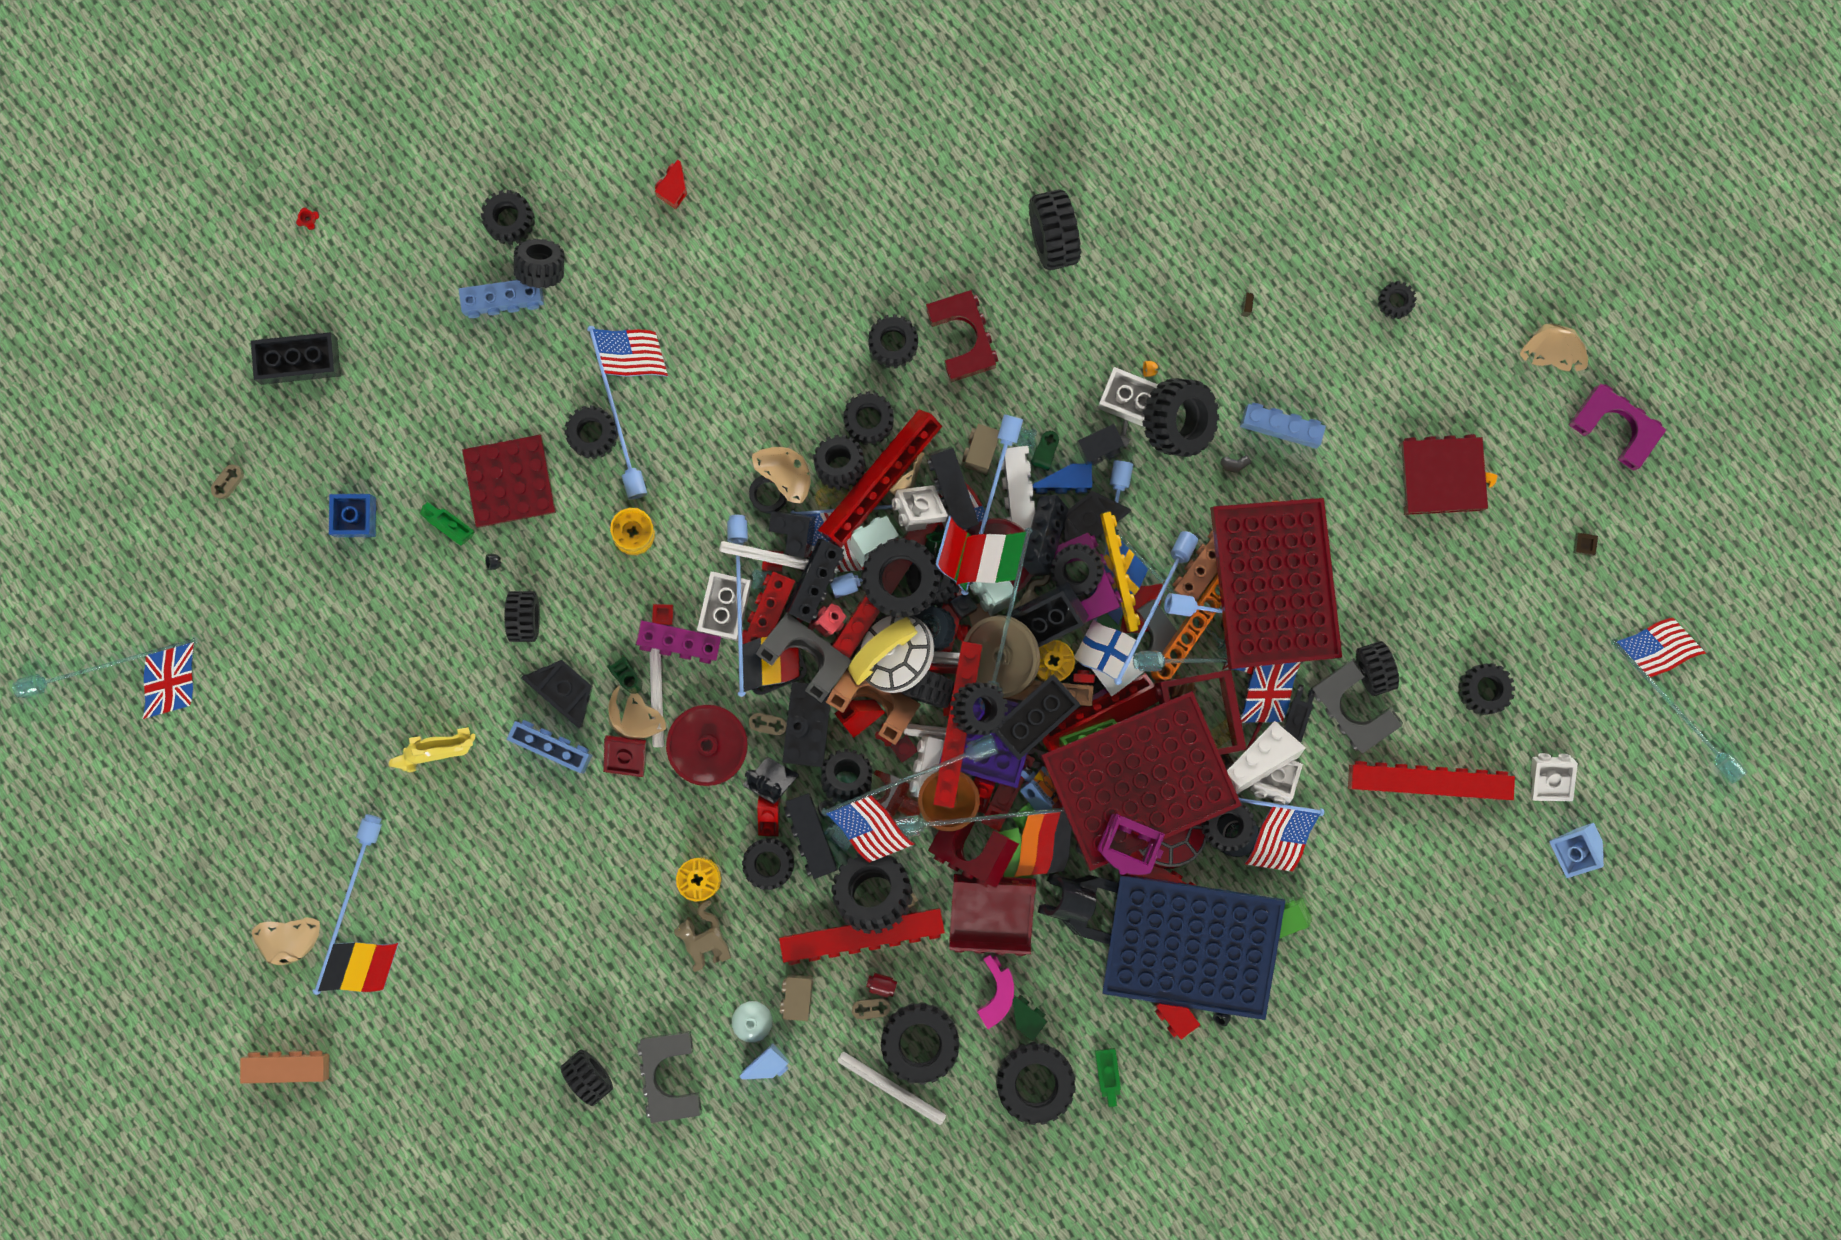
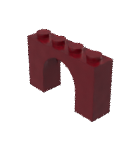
[926,290,999,383]
[928,820,1019,888]

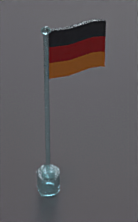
[894,808,1072,877]

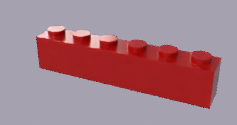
[1042,673,1159,752]

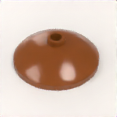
[918,771,980,831]

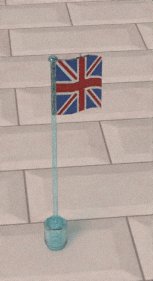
[12,637,198,719]
[1133,651,1304,723]

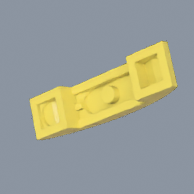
[848,617,918,685]

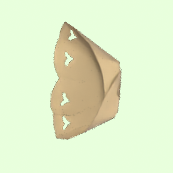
[1520,324,1588,371]
[752,447,811,504]
[889,452,924,496]
[608,685,666,740]
[252,917,320,965]

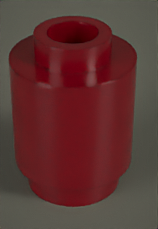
[866,972,897,998]

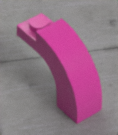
[977,953,1014,1029]

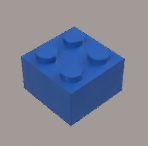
[329,494,376,537]

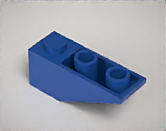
[1032,464,1092,494]

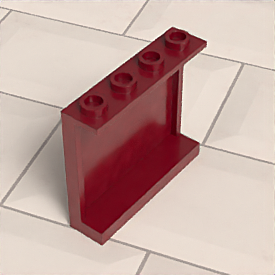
[1399,434,1488,515]
[949,874,1036,956]

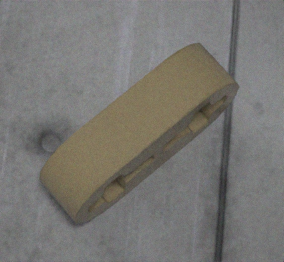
[211,465,244,499]
[749,713,787,736]
[852,998,890,1019]

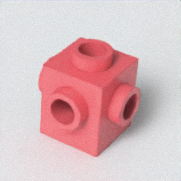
[811,603,847,638]

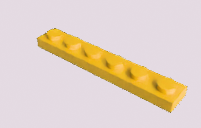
[1100,512,1140,632]

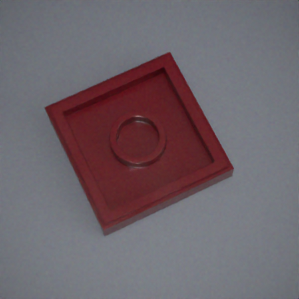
[603,735,646,777]

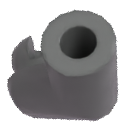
[1220,455,1251,473]

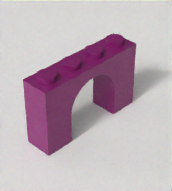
[1568,384,1667,471]
[1054,533,1123,622]

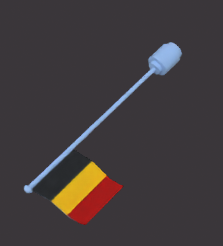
[727,515,799,697]
[313,814,399,995]

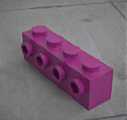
[635,620,721,664]

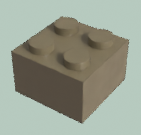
[962,424,999,475]
[780,974,813,1021]

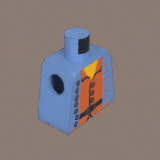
[1021,765,1059,814]

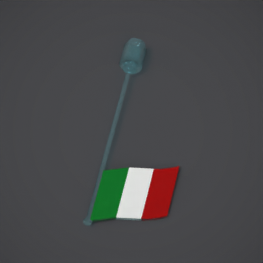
[956,528,1032,711]

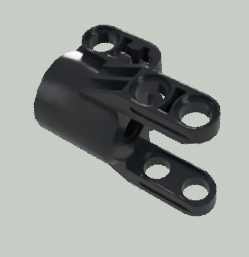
[1037,873,1119,945]

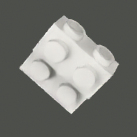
[892,485,948,531]
[1530,753,1578,801]
[1250,760,1303,805]

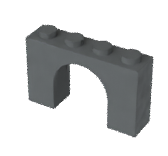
[1135,599,1183,670]
[756,613,852,703]
[1313,658,1403,754]
[637,1031,702,1123]

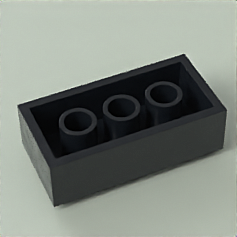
[251,332,341,385]
[1003,582,1089,647]
[994,674,1080,760]
[782,682,833,767]
[783,793,838,879]

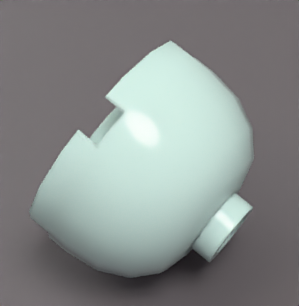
[732,1001,772,1043]

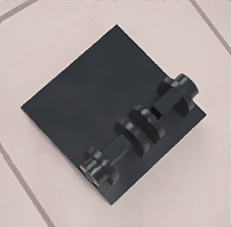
[742,757,799,804]

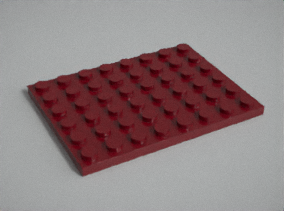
[1210,498,1343,669]
[1041,691,1242,871]

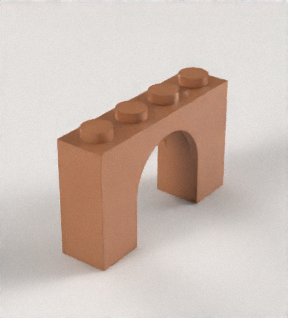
[826,668,921,745]

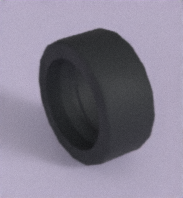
[749,474,787,514]

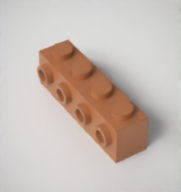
[1172,529,1217,601]
[240,1050,329,1084]

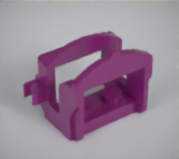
[1097,814,1165,875]

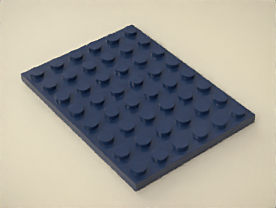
[1102,874,1285,1020]

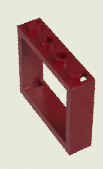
[1155,669,1247,755]

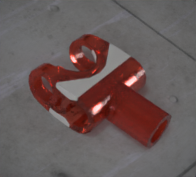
[862,770,921,821]

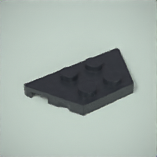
[1063,491,1132,542]
[521,660,593,729]

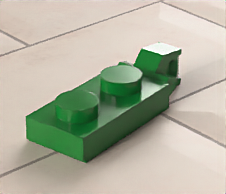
[420,502,475,546]
[1094,1048,1121,1107]

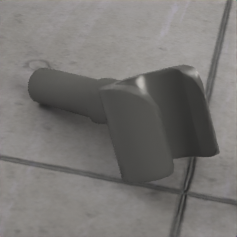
[1120,420,1131,449]

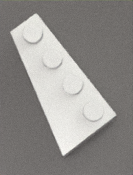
[999,446,1035,532]
[1227,721,1306,794]

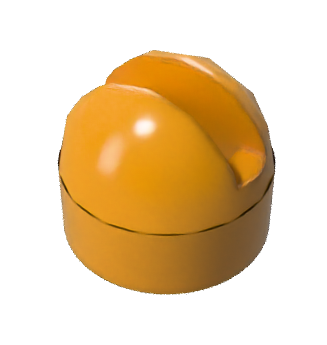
[1143,361,1158,377]
[1485,472,1498,488]

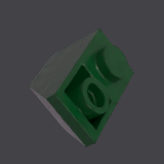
[1012,995,1048,1041]

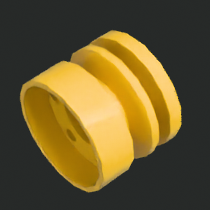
[610,508,655,555]
[1036,640,1075,682]
[676,857,722,902]

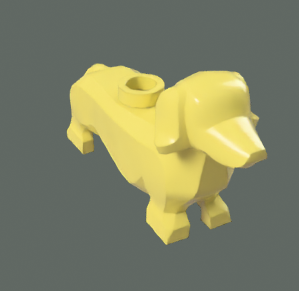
[389,727,475,773]

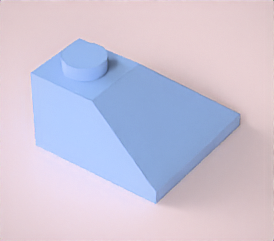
[1549,823,1604,878]
[740,1043,789,1079]

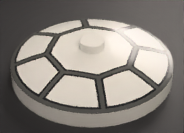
[858,615,934,693]

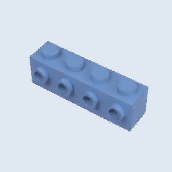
[459,280,544,318]
[1240,403,1326,449]
[506,720,593,774]

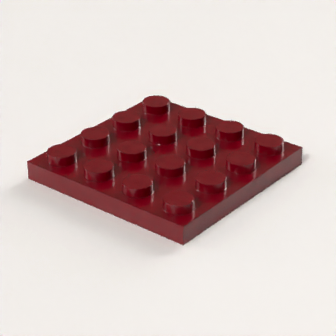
[462,434,556,528]

